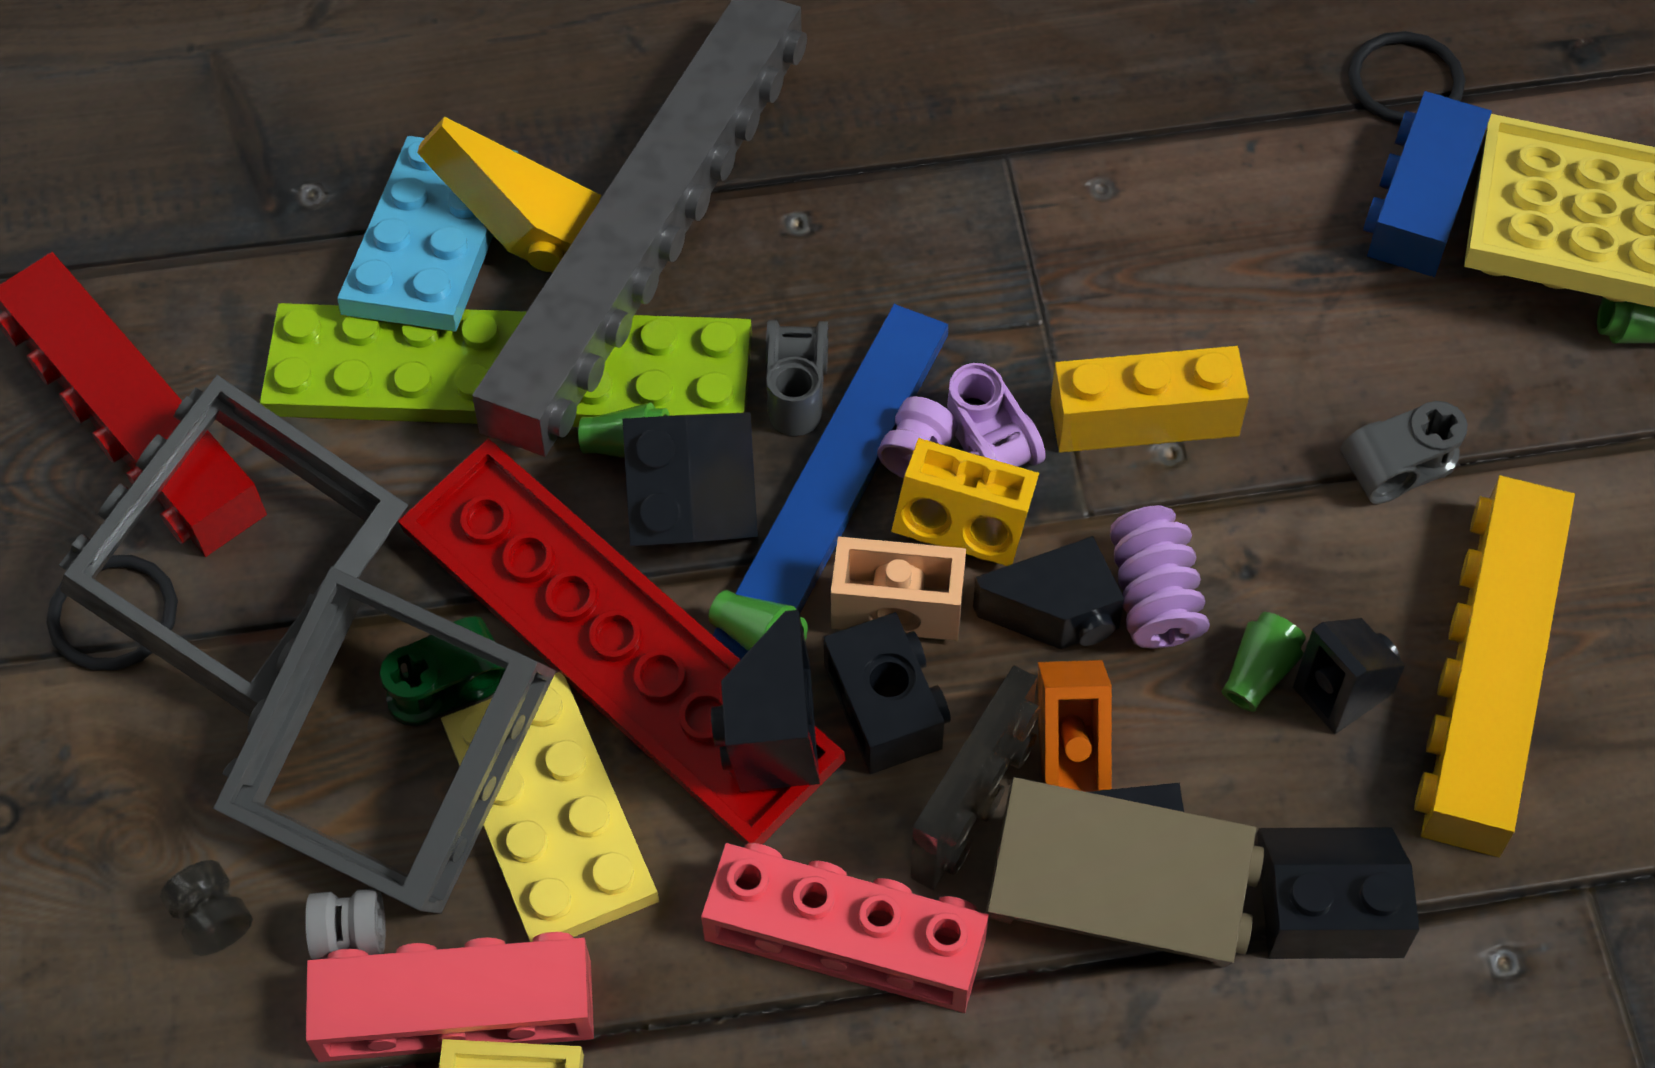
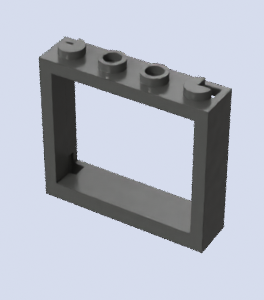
[59,375,408,717]
[213,566,556,914]

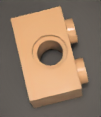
[831,536,966,641]

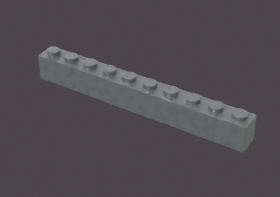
[472,0,807,457]

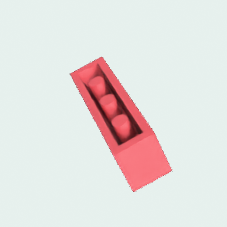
[306,932,594,1062]

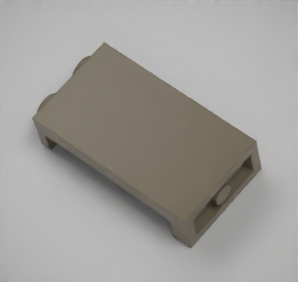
[985,777,1264,968]

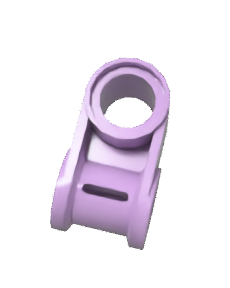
[947,363,1045,467]

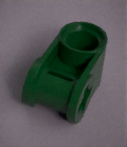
[380,616,506,726]

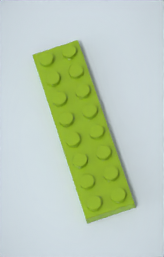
[260,303,752,427]

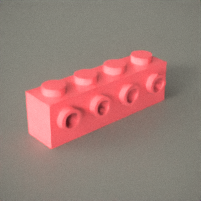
[701,843,989,1013]

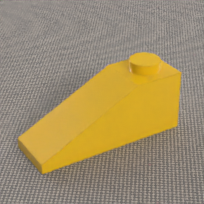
[417,116,601,273]

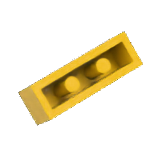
[1050,346,1249,453]

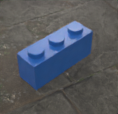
[1363,91,1492,277]

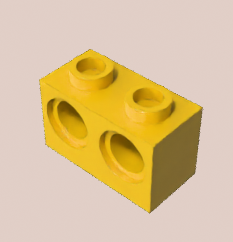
[891,438,1039,566]

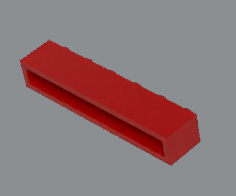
[0,252,267,557]

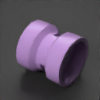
[877,396,958,478]

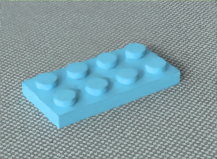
[337,136,518,332]

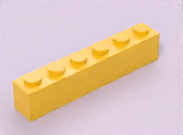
[1414,475,1575,858]

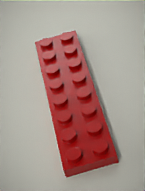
[398,438,846,844]

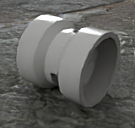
[306,888,386,960]

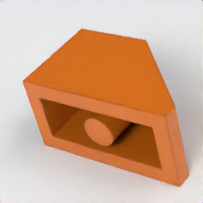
[1038,660,1112,792]

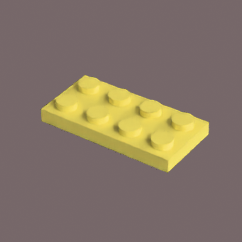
[441,672,659,942]

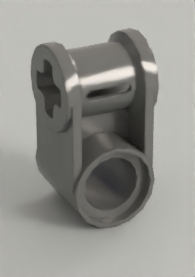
[766,320,828,436]
[1340,401,1468,504]

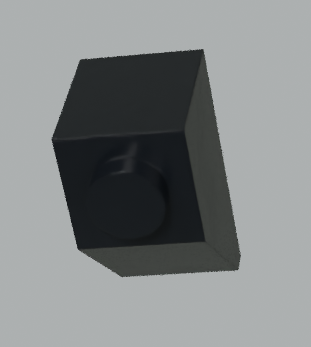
[973,536,1125,649]
[1293,618,1405,734]

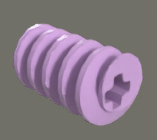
[1110,505,1210,649]

